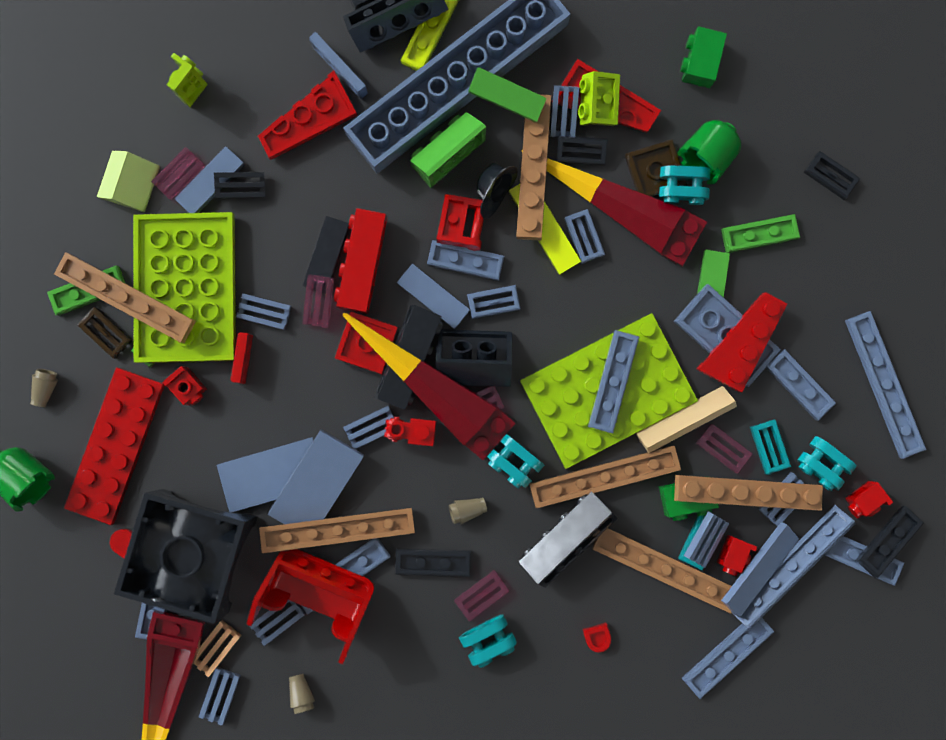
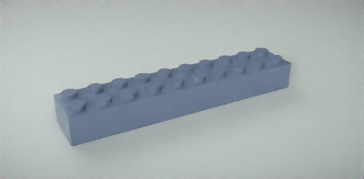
[343,0,571,174]

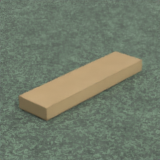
[636,386,737,453]

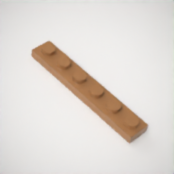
[516,95,551,240]
[54,252,196,343]
[529,446,681,508]
[674,475,823,511]
[259,508,415,553]
[592,528,732,614]

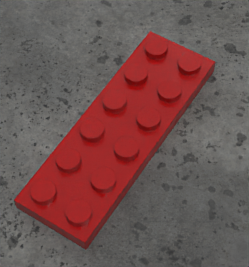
[64,367,165,525]

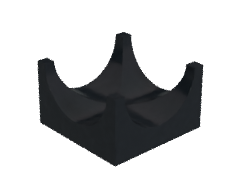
[114,489,258,624]

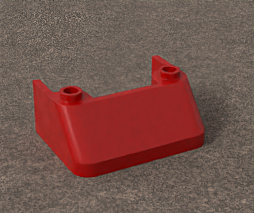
[247,549,374,664]

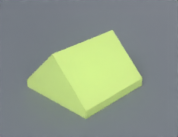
[97,151,160,212]

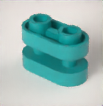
[659,166,710,205]
[487,434,544,489]
[797,436,857,491]
[459,614,517,668]

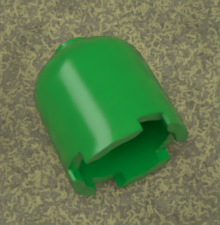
[677,120,741,185]
[0,447,55,512]

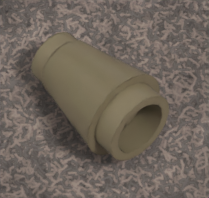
[30,369,58,407]
[449,498,487,525]
[289,673,315,714]

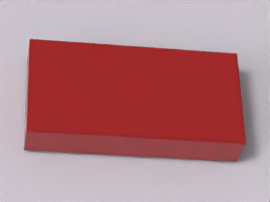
[231,332,253,384]

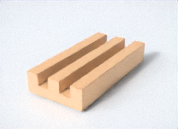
[194,620,242,677]

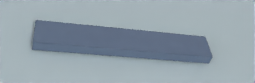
[845,311,926,458]
[731,505,855,630]

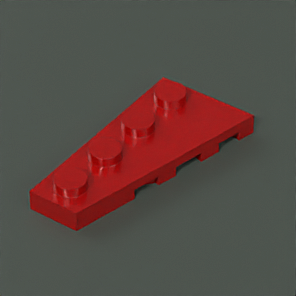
[551,59,661,133]
[258,70,357,160]
[696,292,787,392]

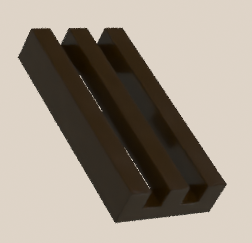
[77,307,132,359]

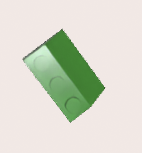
[410,112,486,188]

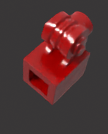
[384,417,437,446]

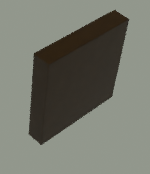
[625,139,687,197]

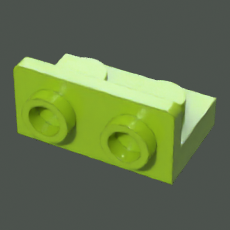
[166,53,208,107]
[578,71,620,126]

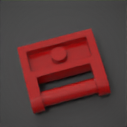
[436,194,484,251]

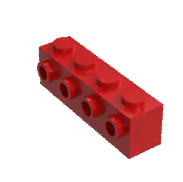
[334,208,388,314]

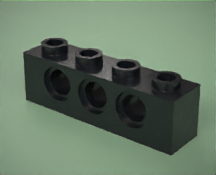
[343,0,449,53]

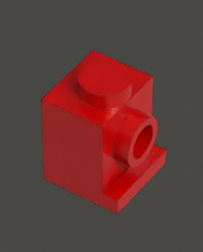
[162,366,207,406]
[845,481,893,518]
[717,535,757,576]

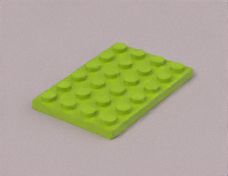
[133,212,236,363]
[520,313,698,469]

